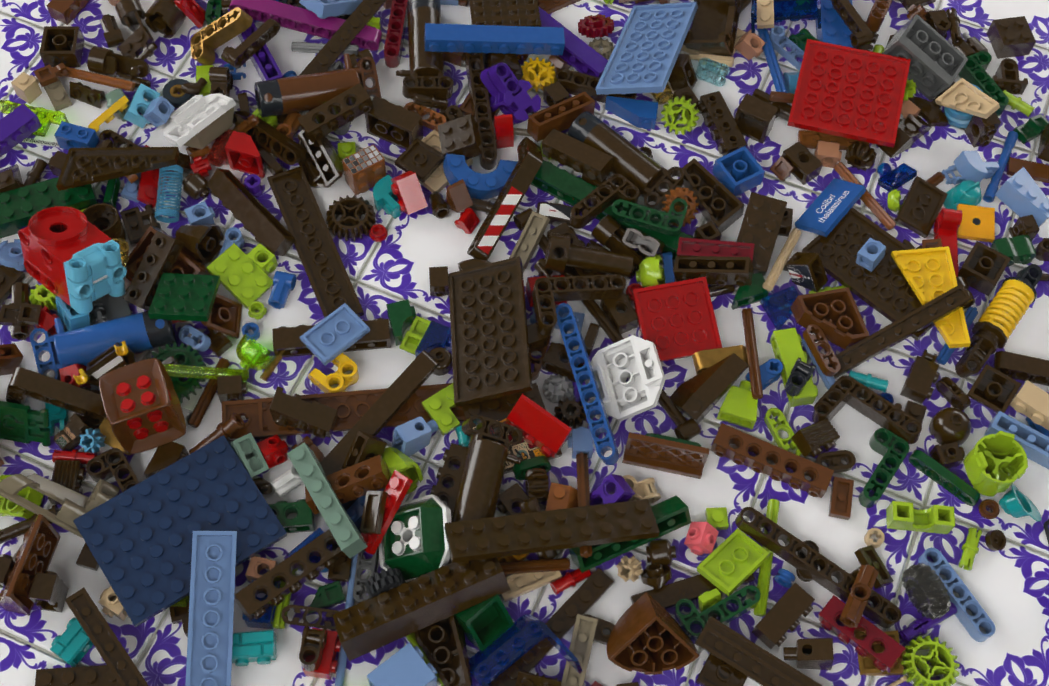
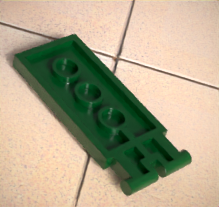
[0,401,51,447]

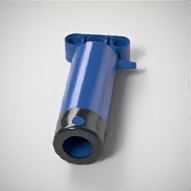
[30,310,176,380]

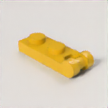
[88,95,129,133]

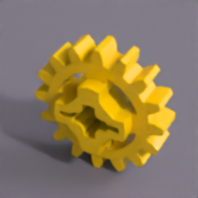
[520,57,555,92]

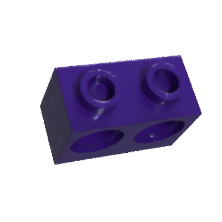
[590,474,635,506]

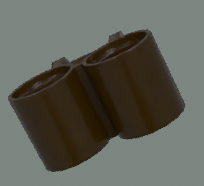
[209,67,233,97]

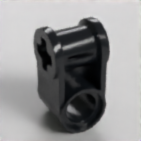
[785,357,816,396]

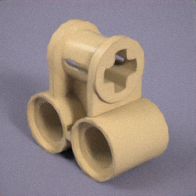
[623,475,661,504]

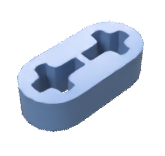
[179,325,211,352]

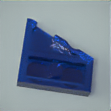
[760,286,799,330]

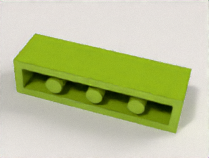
[770,328,818,407]

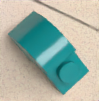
[373,174,401,219]

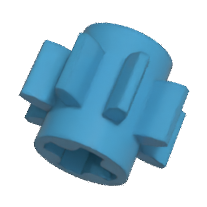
[79,428,106,453]

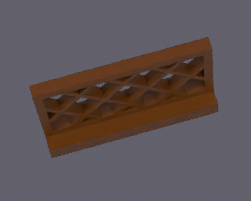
[622,432,710,479]

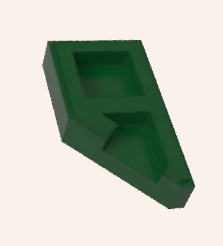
[308,580,346,614]

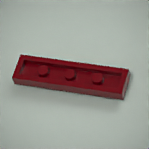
[677,237,755,263]

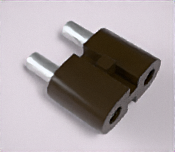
[948,32,988,57]

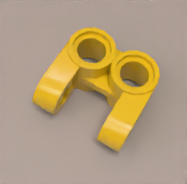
[308,353,359,393]

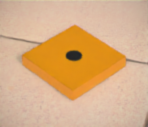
[957,204,995,243]

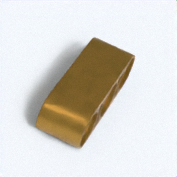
[692,345,748,375]

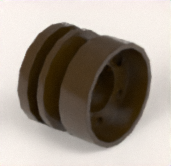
[83,203,127,247]

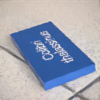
[795,178,866,237]

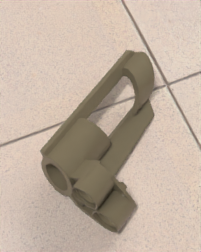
[0,473,120,538]

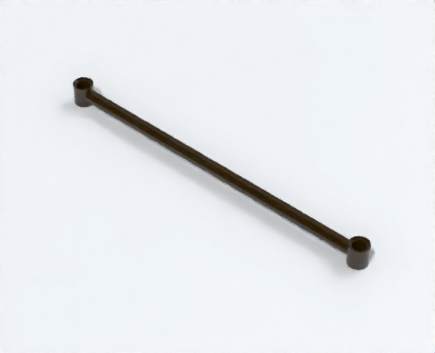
[513,208,701,440]

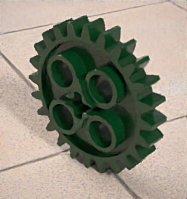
[146,342,207,403]

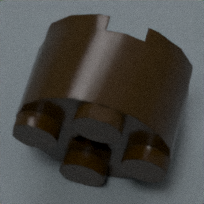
[144,0,186,38]

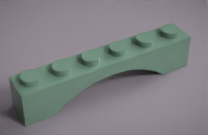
[287,442,368,558]

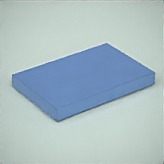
[300,303,370,365]

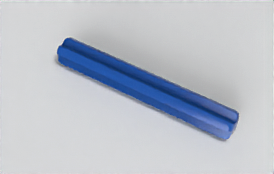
[936,306,978,365]

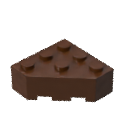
[790,287,870,350]

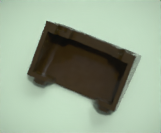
[683,0,741,56]

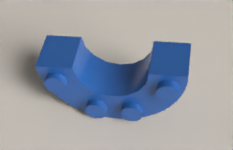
[443,153,518,200]

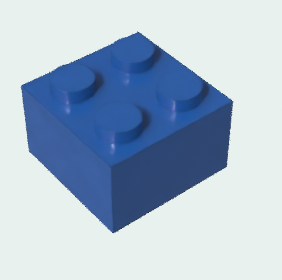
[712,146,765,196]

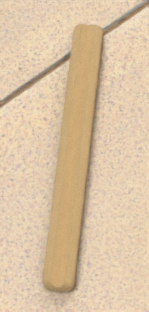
[763,228,802,291]

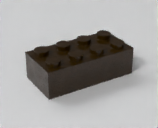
[736,192,787,276]

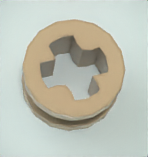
[864,528,885,548]

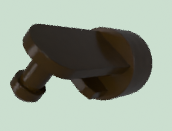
[115,0,155,45]
[87,46,150,78]
[591,214,647,270]

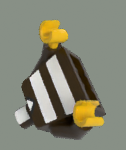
[73,341,135,387]

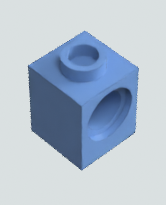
[143,96,175,128]
[184,201,215,225]
[856,238,886,272]

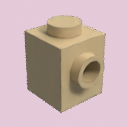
[11,71,42,104]

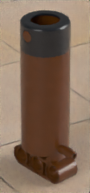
[254,54,382,118]

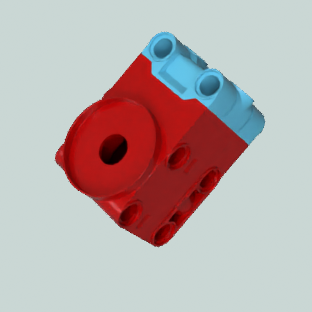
[18,206,127,314]

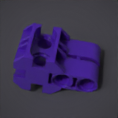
[480,62,541,125]

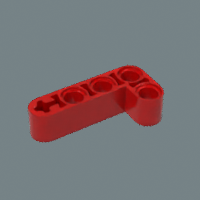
[934,208,963,277]

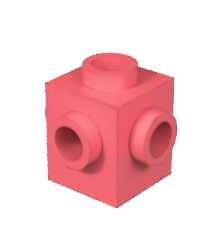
[684,522,719,555]

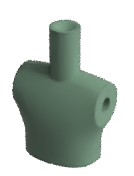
[105,88,131,122]

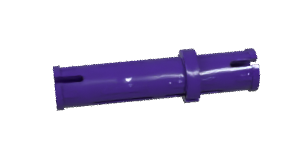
[899,601,957,643]

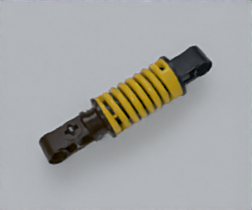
[955,264,1043,378]

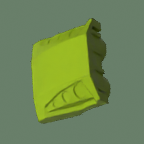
[0,475,44,519]

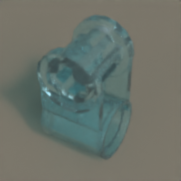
[695,58,730,87]

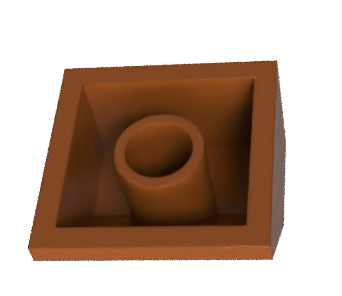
[545,482,578,511]

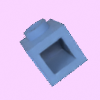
[568,427,593,459]

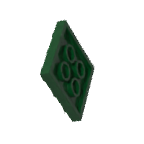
[148,273,221,322]

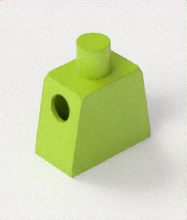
[716,380,758,429]

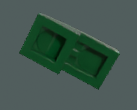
[1013,114,1049,144]

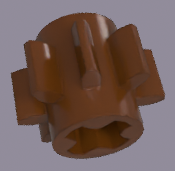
[906,4,928,21]

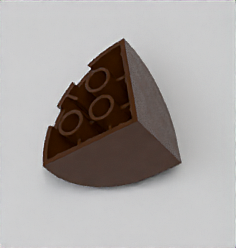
[607,592,700,675]

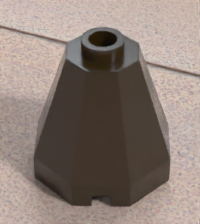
[175,224,224,263]

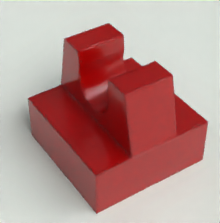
[454,208,480,234]

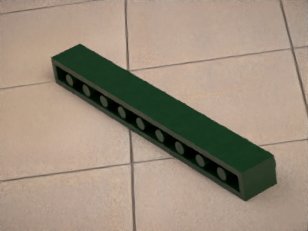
[531,160,694,260]

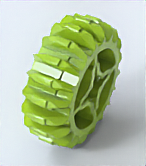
[901,635,960,686]

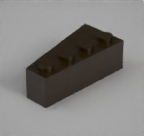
[682,158,745,233]

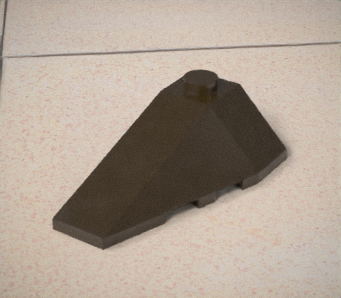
[670,353,749,424]
[414,615,473,686]

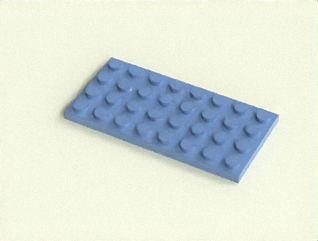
[595,2,698,95]

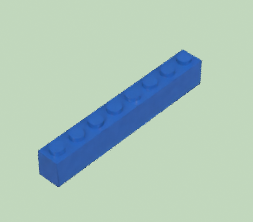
[424,23,565,55]

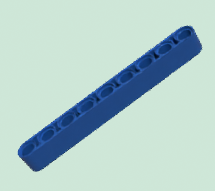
[556,303,619,465]

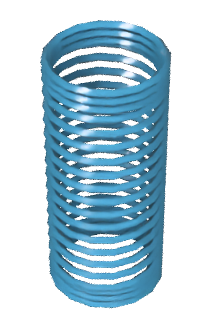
[155,165,184,223]

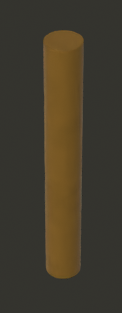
[260,350,285,381]

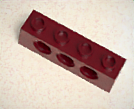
[818,595,906,674]

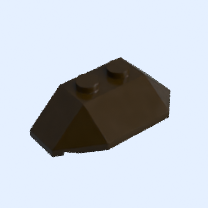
[298,130,344,188]

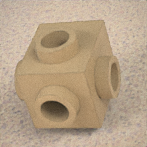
[98,586,128,621]

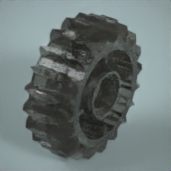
[902,563,951,620]

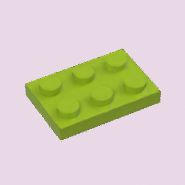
[206,243,273,309]
[697,528,770,596]

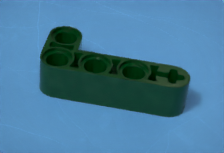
[958,51,1009,116]
[612,198,688,236]
[858,428,910,508]
[675,585,761,640]

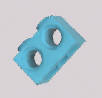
[123,84,160,128]

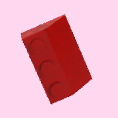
[505,394,572,458]

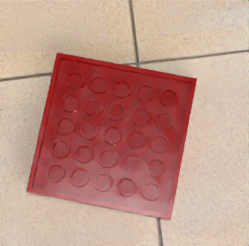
[787,39,911,148]

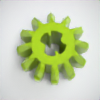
[29,284,57,311]

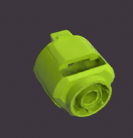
[963,431,1028,497]

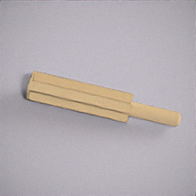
[684,53,734,67]

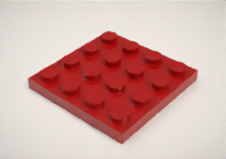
[632,277,722,362]

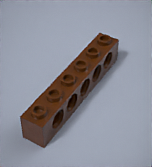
[710,423,834,498]

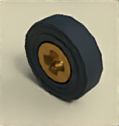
[163,79,195,108]

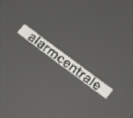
[22,138,60,148]

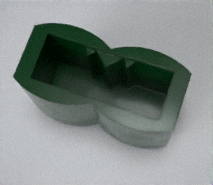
[991,235,1036,267]

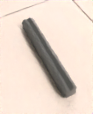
[291,42,359,55]

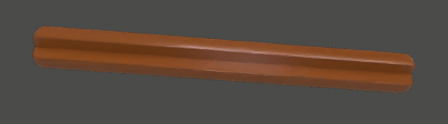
[66,67,136,91]
[834,162,896,230]

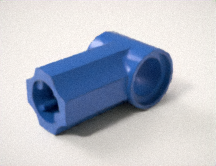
[268,271,296,309]

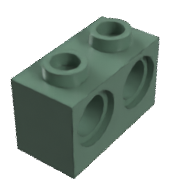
[229,433,269,478]

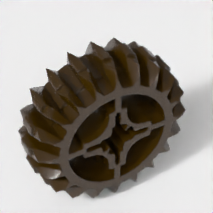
[326,194,376,242]

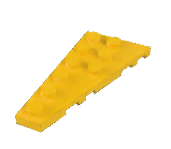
[891,246,971,348]

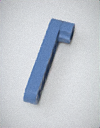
[769,25,804,71]

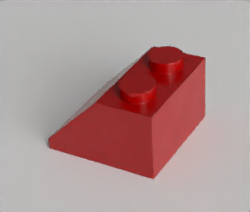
[225,131,265,178]

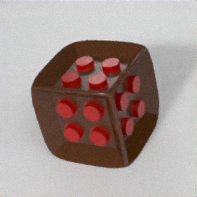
[99,358,186,454]

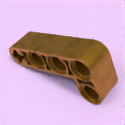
[190,7,253,66]

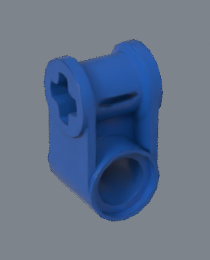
[745,359,783,390]

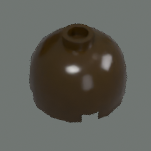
[929,407,972,446]

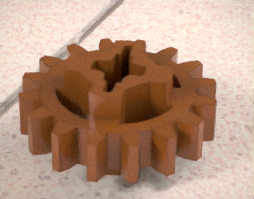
[661,187,699,227]

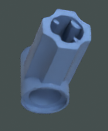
[218,227,245,257]

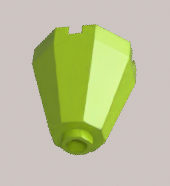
[381,447,423,495]

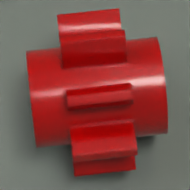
[190,155,212,178]

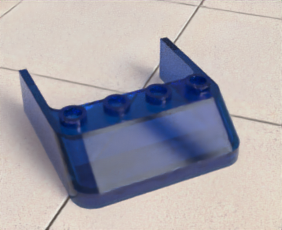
[751,0,821,33]
[469,614,583,686]

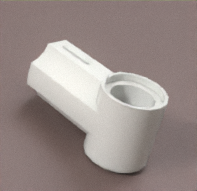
[270,464,304,498]

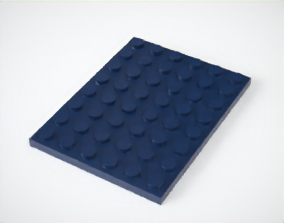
[73,435,287,628]

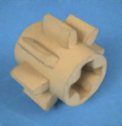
[616,555,643,582]

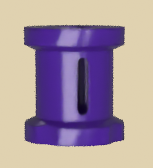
[244,174,263,198]

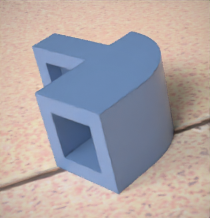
[954,151,1000,182]

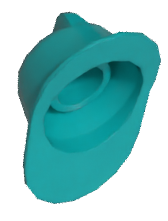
[943,180,982,210]
[999,484,1042,522]

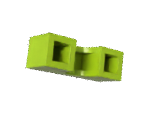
[886,501,955,534]

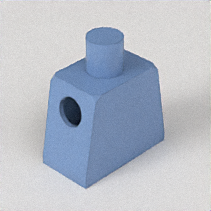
[392,416,439,457]

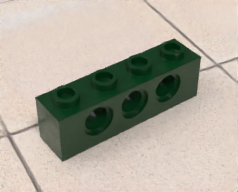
[268,499,315,533]

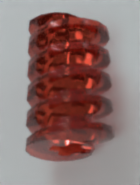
[207,129,231,167]

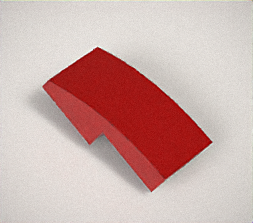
[494,114,514,149]

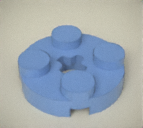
[0,239,25,271]

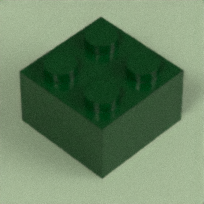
[454,594,514,651]

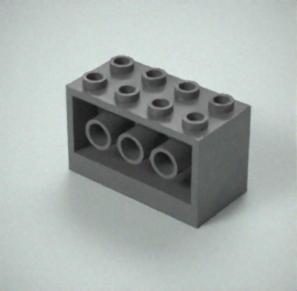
[881,15,968,101]

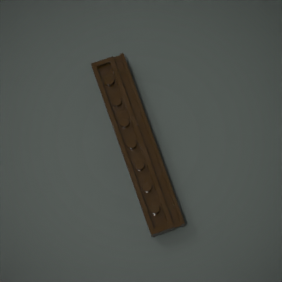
[694,616,822,686]

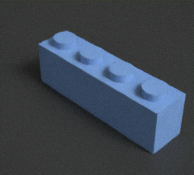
[984,411,1049,469]

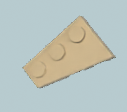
[935,78,1000,119]

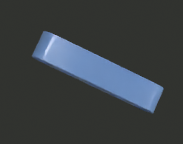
[918,547,996,642]

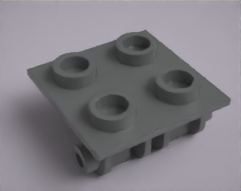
[90,294,132,325]

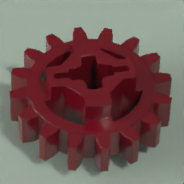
[578,14,614,38]

